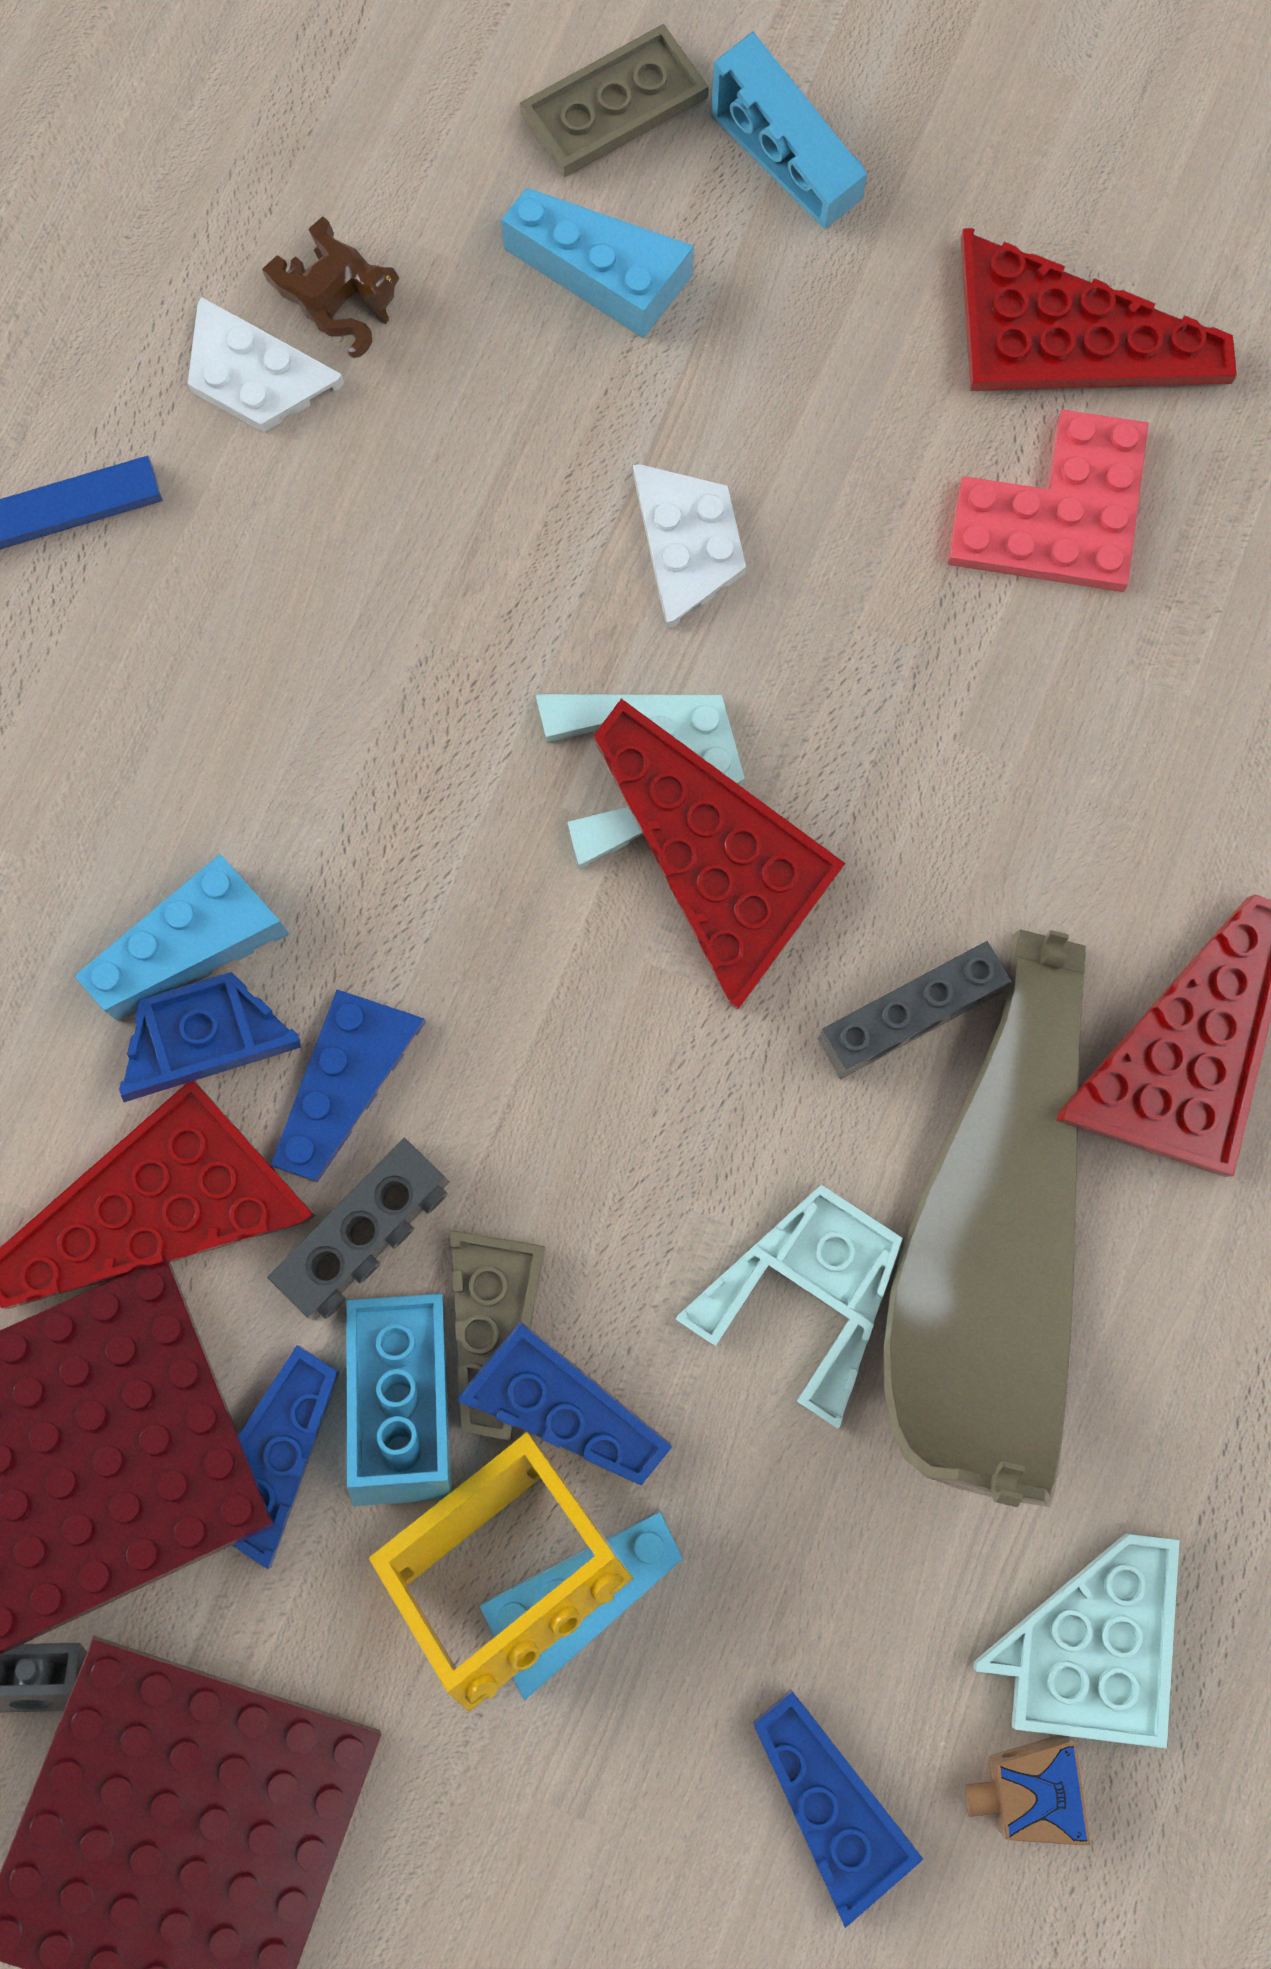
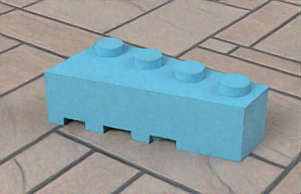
[711,31,867,229]
[501,188,694,338]
[480,1510,683,1701]

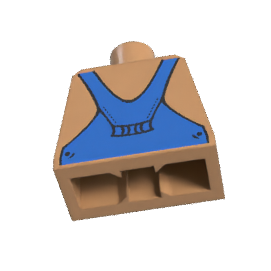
[964,1735,1090,1846]

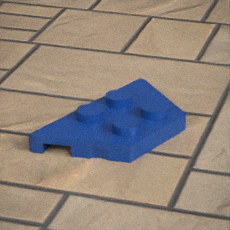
[119,972,301,1102]

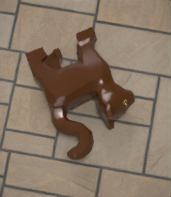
[262,216,399,358]

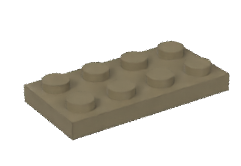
[520,24,709,178]

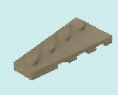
[450,1230,545,1440]

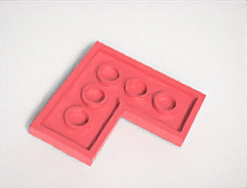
[948,409,1149,592]

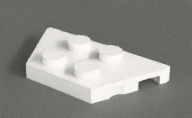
[187,297,344,433]
[633,464,746,629]

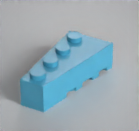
[74,854,289,1021]

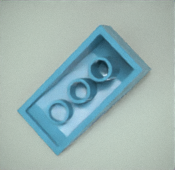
[346,1294,452,1506]

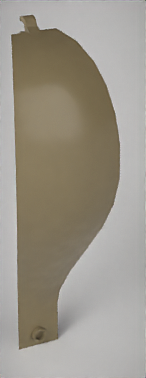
[884,929,1086,1507]

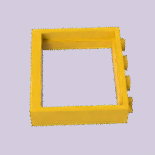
[369,1432,634,1712]

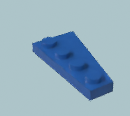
[271,989,426,1182]
[458,1321,672,1485]
[232,1345,340,1569]

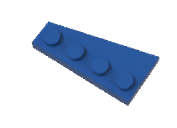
[753,1689,924,1928]

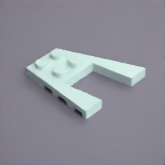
[536,694,745,869]
[676,1185,902,1429]

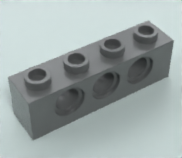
[818,940,1011,1080]
[267,1137,450,1320]
[0,1643,87,1713]

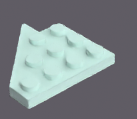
[973,1533,1180,1749]

